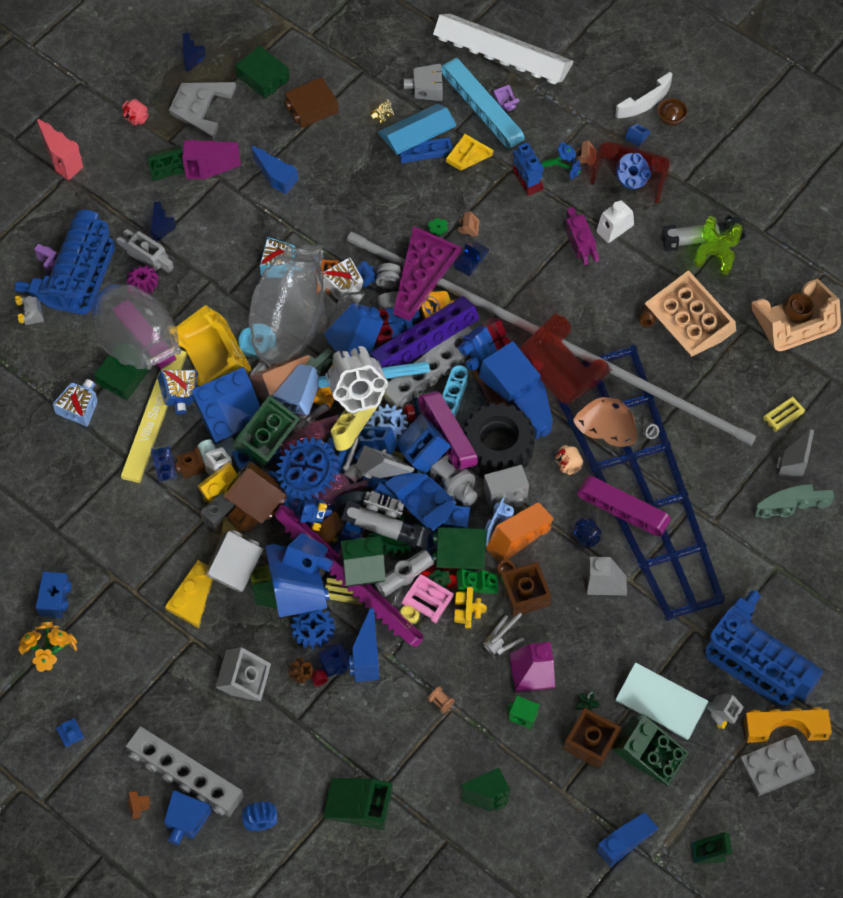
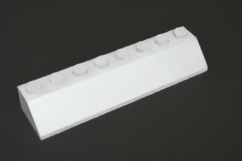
[433,13,573,84]

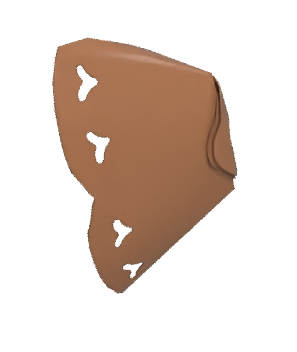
[573,397,637,447]

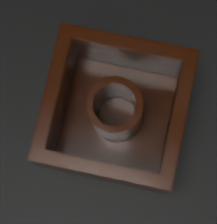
[500,562,552,617]
[564,708,621,769]

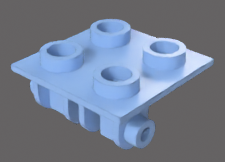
[485,498,514,547]

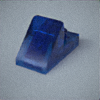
[183,33,206,72]
[151,202,176,242]
[454,241,489,277]

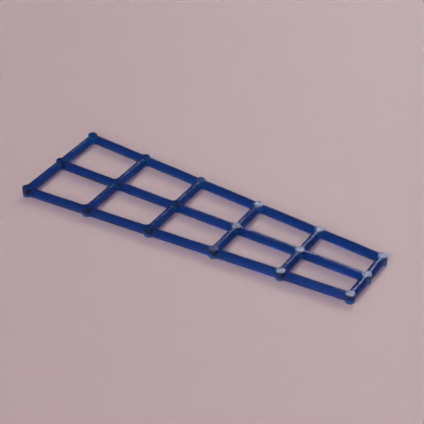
[545,345,725,621]

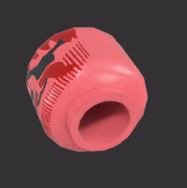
[122,99,149,125]

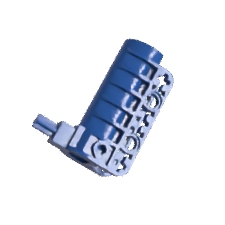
[15,210,115,315]
[705,590,824,708]

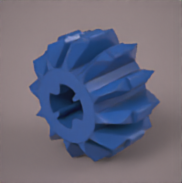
[242,801,277,832]

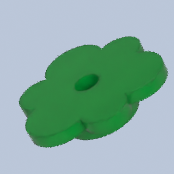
[428,218,448,236]

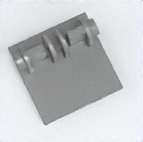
[362,491,404,519]

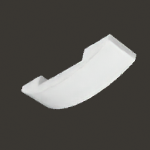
[615,72,673,118]

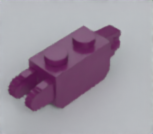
[565,207,599,265]

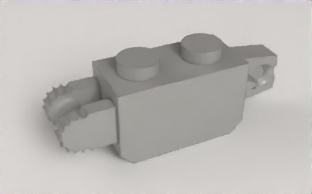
[116,229,174,272]

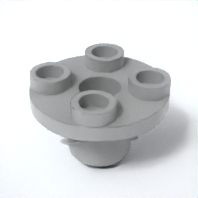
[443,469,477,506]

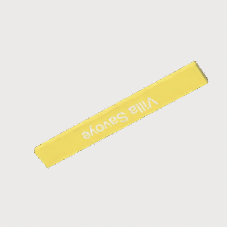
[121,348,187,483]

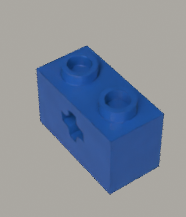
[36,571,72,618]

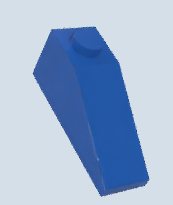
[597,812,658,867]

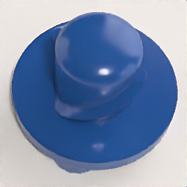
[616,153,651,189]

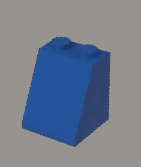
[324,304,384,358]
[479,341,541,403]

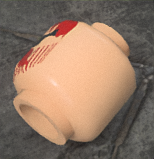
[555,445,583,475]

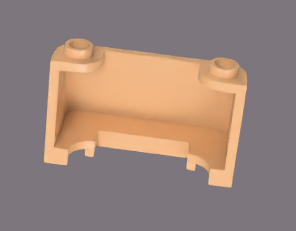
[752,279,841,351]

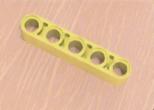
[330,397,383,451]

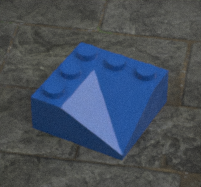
[190,367,260,445]

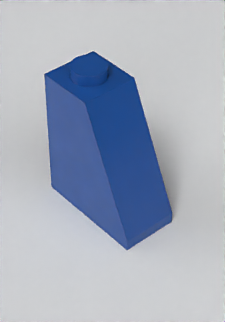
[510,379,553,439]

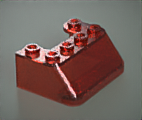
[520,313,613,403]

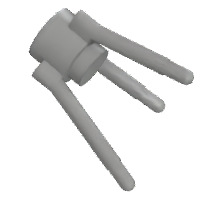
[342,438,386,484]
[483,613,524,655]

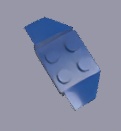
[385,473,457,530]

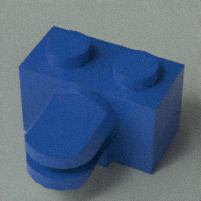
[352,426,397,461]

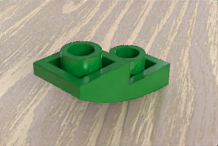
[457,568,498,594]

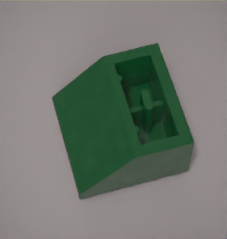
[145,145,185,181]

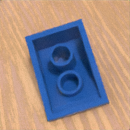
[349,608,379,682]

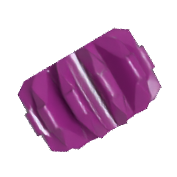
[127,264,159,296]

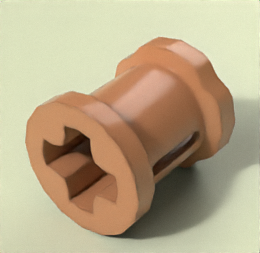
[428,686,455,714]

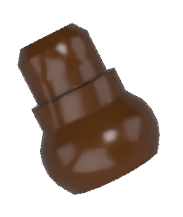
[639,304,656,327]

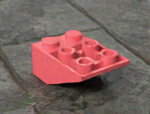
[37,119,83,181]

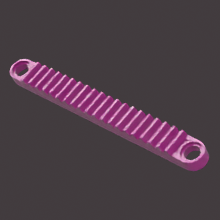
[274,505,424,647]

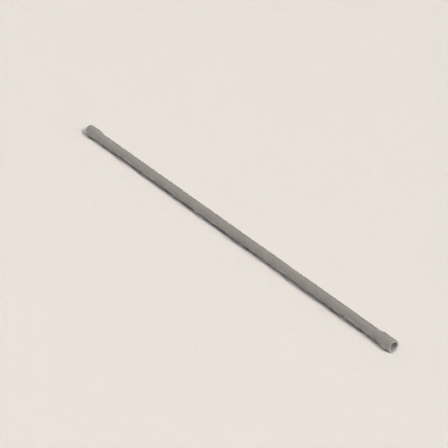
[347,232,756,446]

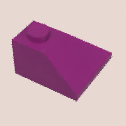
[510,642,555,693]

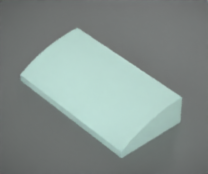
[615,663,708,740]

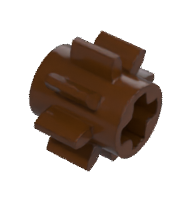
[288,658,313,684]

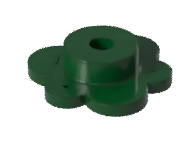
[428,569,451,589]

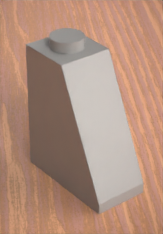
[587,557,627,596]

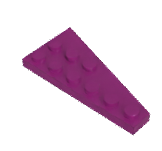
[393,226,461,321]

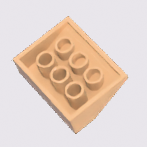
[645,270,736,357]

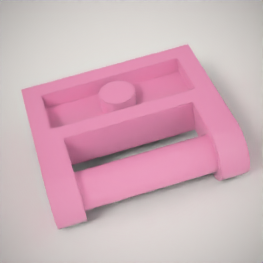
[402,574,454,624]

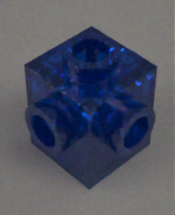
[319,644,350,677]

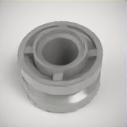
[376,263,403,290]

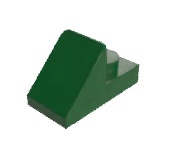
[691,832,732,864]

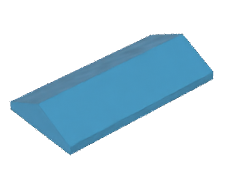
[378,104,456,155]

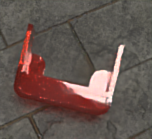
[591,141,672,204]

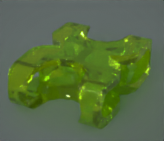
[694,215,743,276]

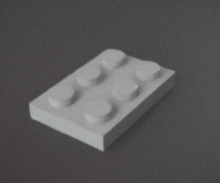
[740,734,815,796]

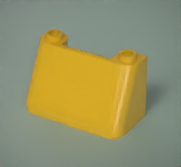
[171,305,252,387]

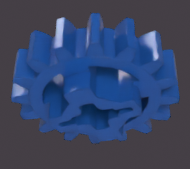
[291,609,335,650]

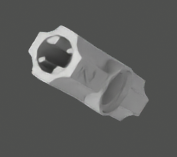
[375,550,434,597]

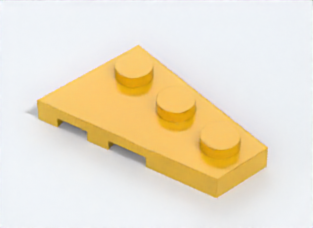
[165,560,213,628]

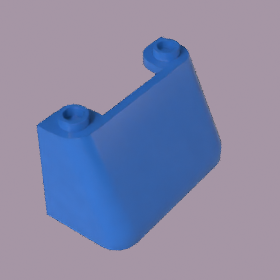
[265,544,330,617]

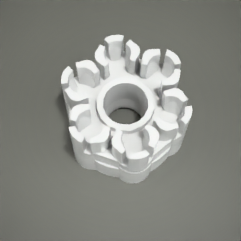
[326,346,388,413]

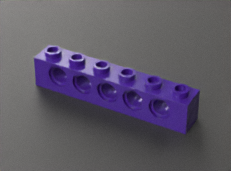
[370,296,479,368]

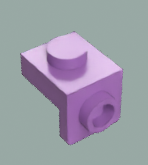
[492,85,520,112]
[34,244,58,275]

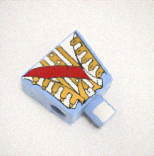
[53,379,97,427]

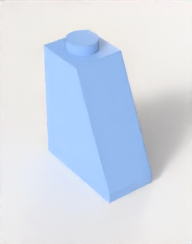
[273,364,319,416]

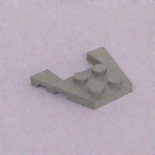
[169,82,236,139]

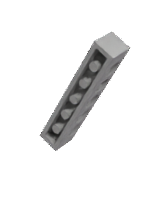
[383,327,472,411]
[126,726,244,817]

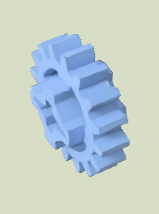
[367,404,408,440]

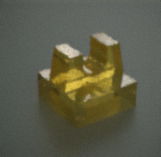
[370,99,394,123]

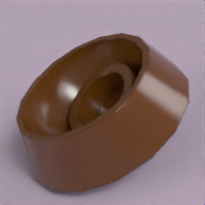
[657,98,688,126]
[783,293,814,323]

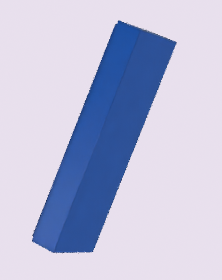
[399,137,453,163]

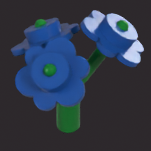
[542,142,581,180]

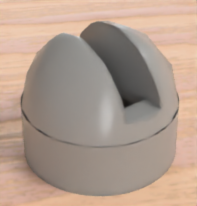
[642,423,659,439]

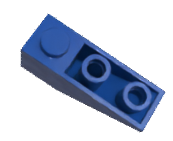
[252,146,298,194]

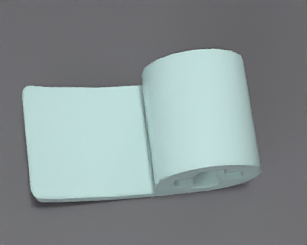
[197,437,236,464]

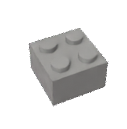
[483,465,529,512]

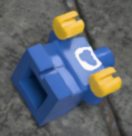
[297,496,332,531]

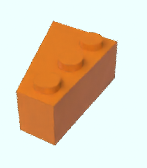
[486,502,554,563]

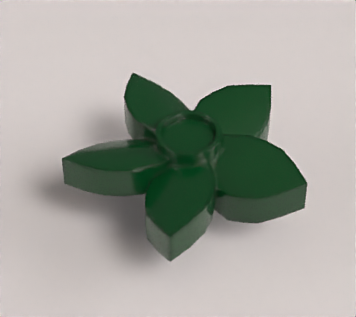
[576,691,601,711]

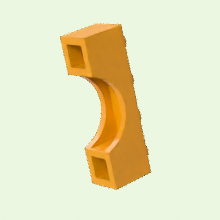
[744,707,832,743]

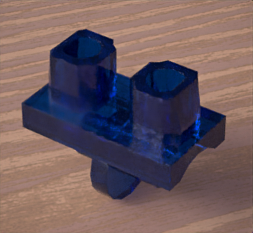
[151,444,178,482]

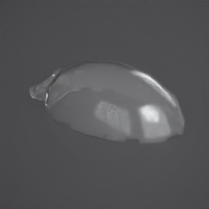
[249,245,327,365]
[92,283,182,370]

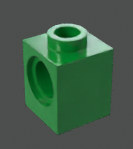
[507,696,540,729]

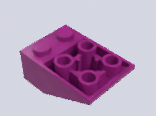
[182,140,241,180]

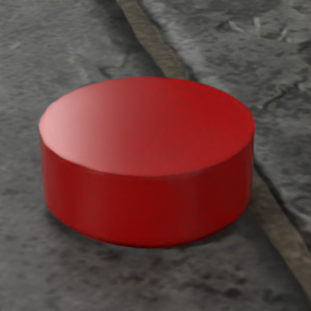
[403,404,416,424]

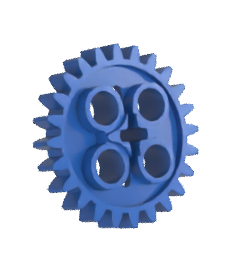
[276,437,339,501]

